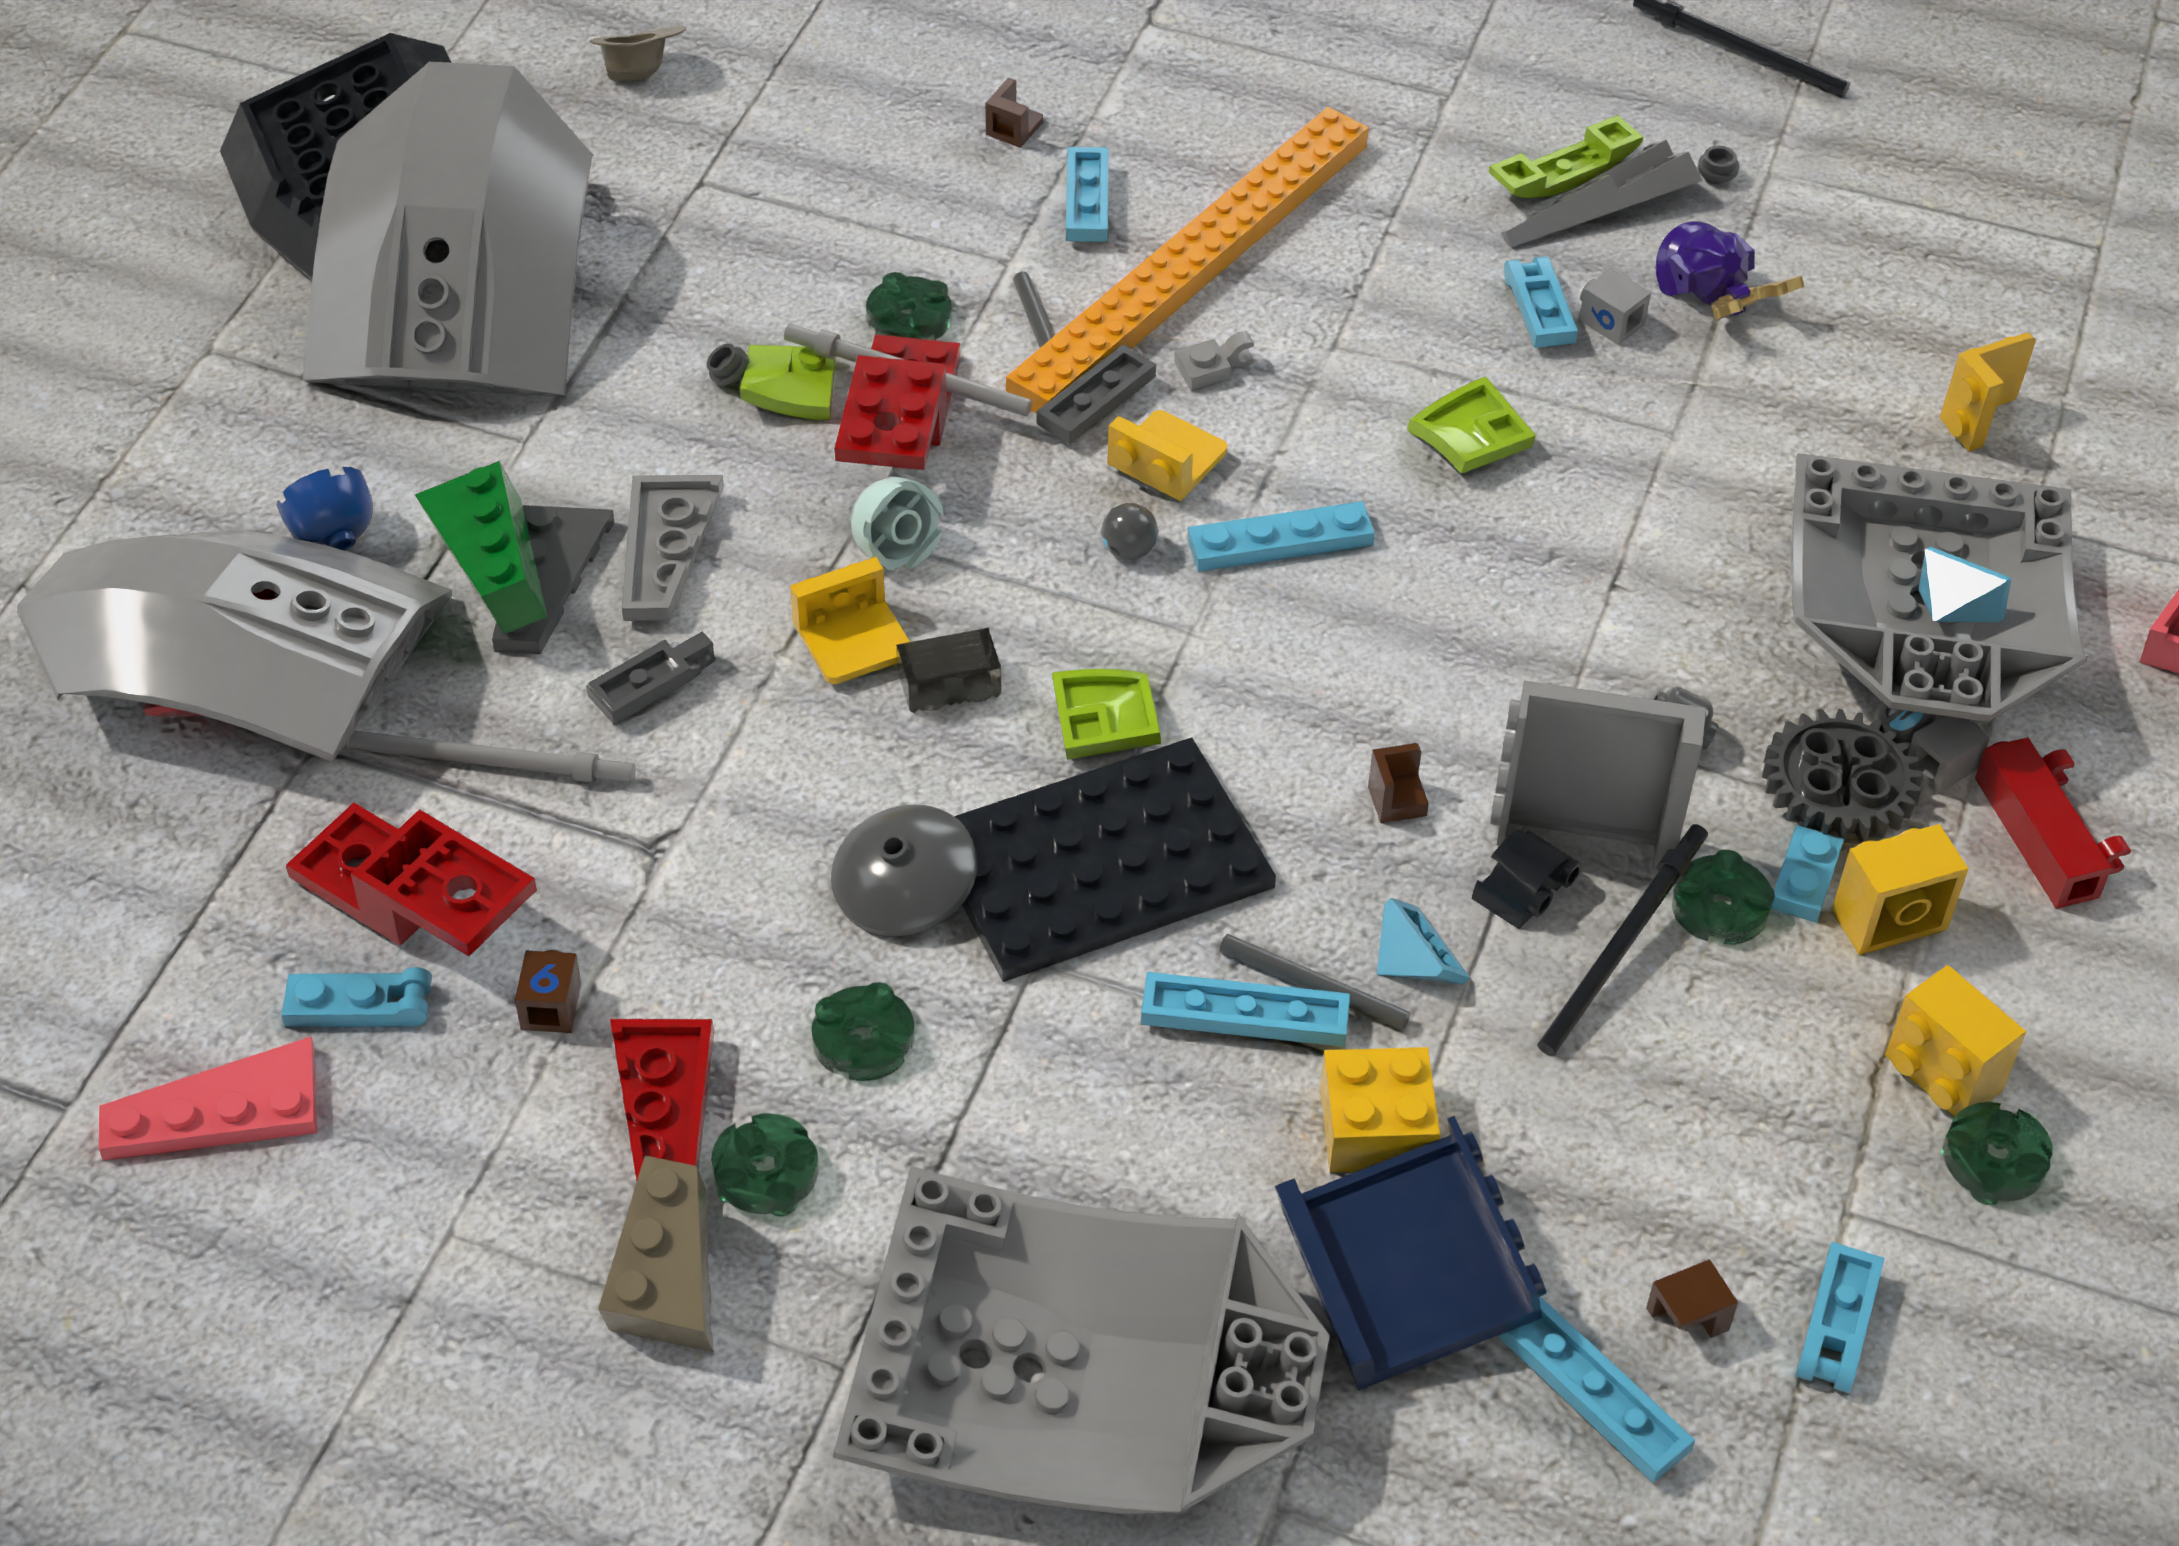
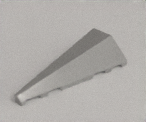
[1501,140,1703,248]

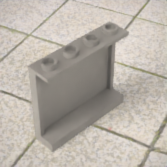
[1490,680,1706,870]

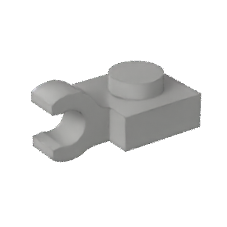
[1174,331,1254,391]

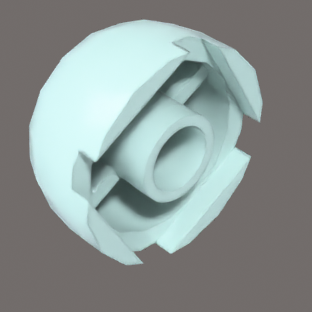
[850,477,943,570]

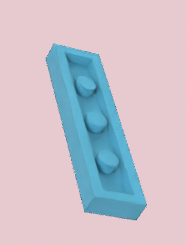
[1187,501,1375,572]
[1141,972,1350,1047]
[1498,1297,1695,1483]

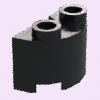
[1471,829,1582,929]

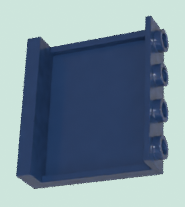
[1275,1116,1546,1391]

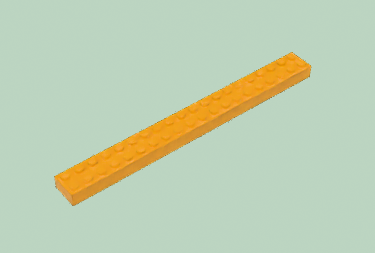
[1006,107,1369,413]

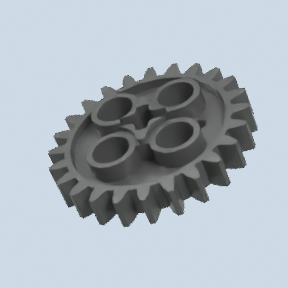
[1762,709,1923,843]

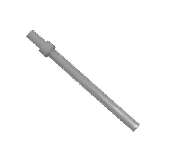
[784,323,1032,417]
[349,731,636,783]

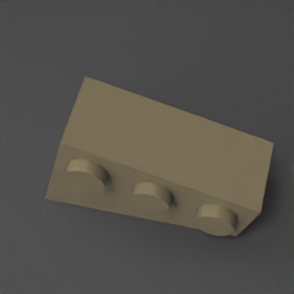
[598,1156,714,1352]

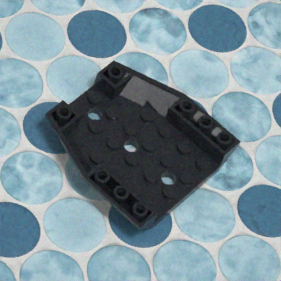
[220,33,452,280]

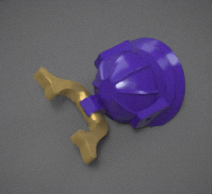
[1656,221,1805,320]

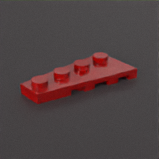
[610,1019,715,1182]

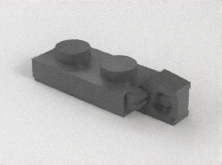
[586,631,716,725]

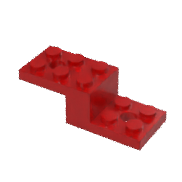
[834,334,960,470]
[286,802,537,957]

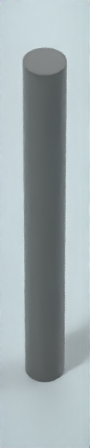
[1013,272,1054,348]
[1219,934,1411,1031]

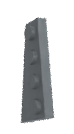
[492,505,615,654]

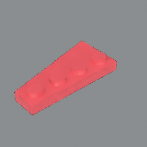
[98,1036,317,1161]

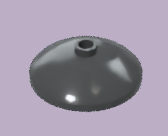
[831,805,978,936]

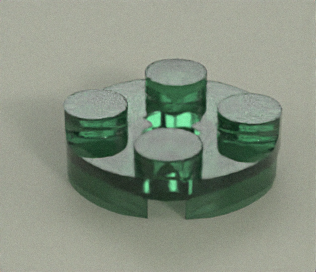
[866,272,952,340]
[1672,849,1775,945]
[811,982,915,1081]
[1941,1102,2053,1205]
[711,1113,819,1217]

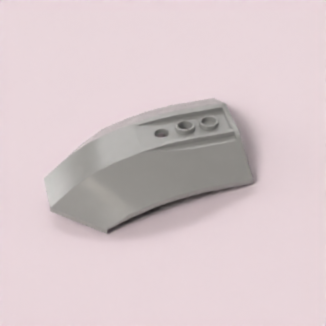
[303,62,594,397]
[1791,453,2089,722]
[17,530,453,762]
[833,1166,1329,1514]

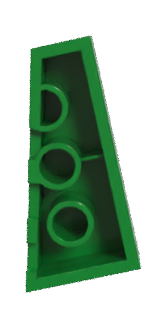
[415,461,547,634]

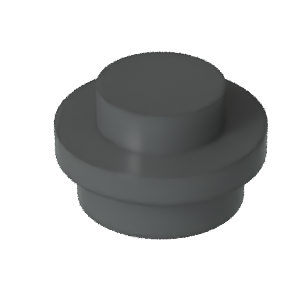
[1698,146,1739,183]
[706,344,749,386]

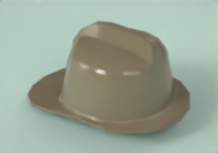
[590,26,687,81]

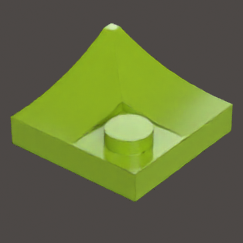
[740,345,836,420]
[1407,376,1536,474]
[1052,669,1161,760]

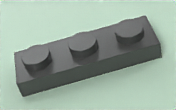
[1036,344,1156,445]

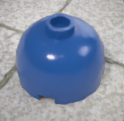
[276,467,373,551]

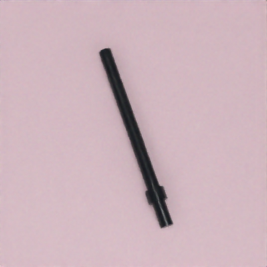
[1633,0,1850,97]
[1537,824,1708,1056]

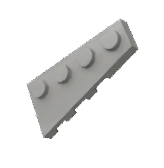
[622,475,724,621]

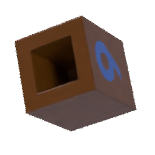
[515,950,581,1033]

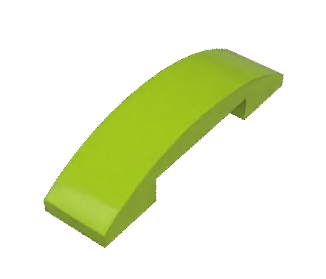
[1488,115,1643,198]

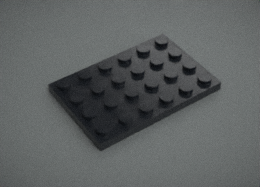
[954,737,1276,982]

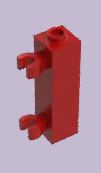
[1975,737,2131,909]

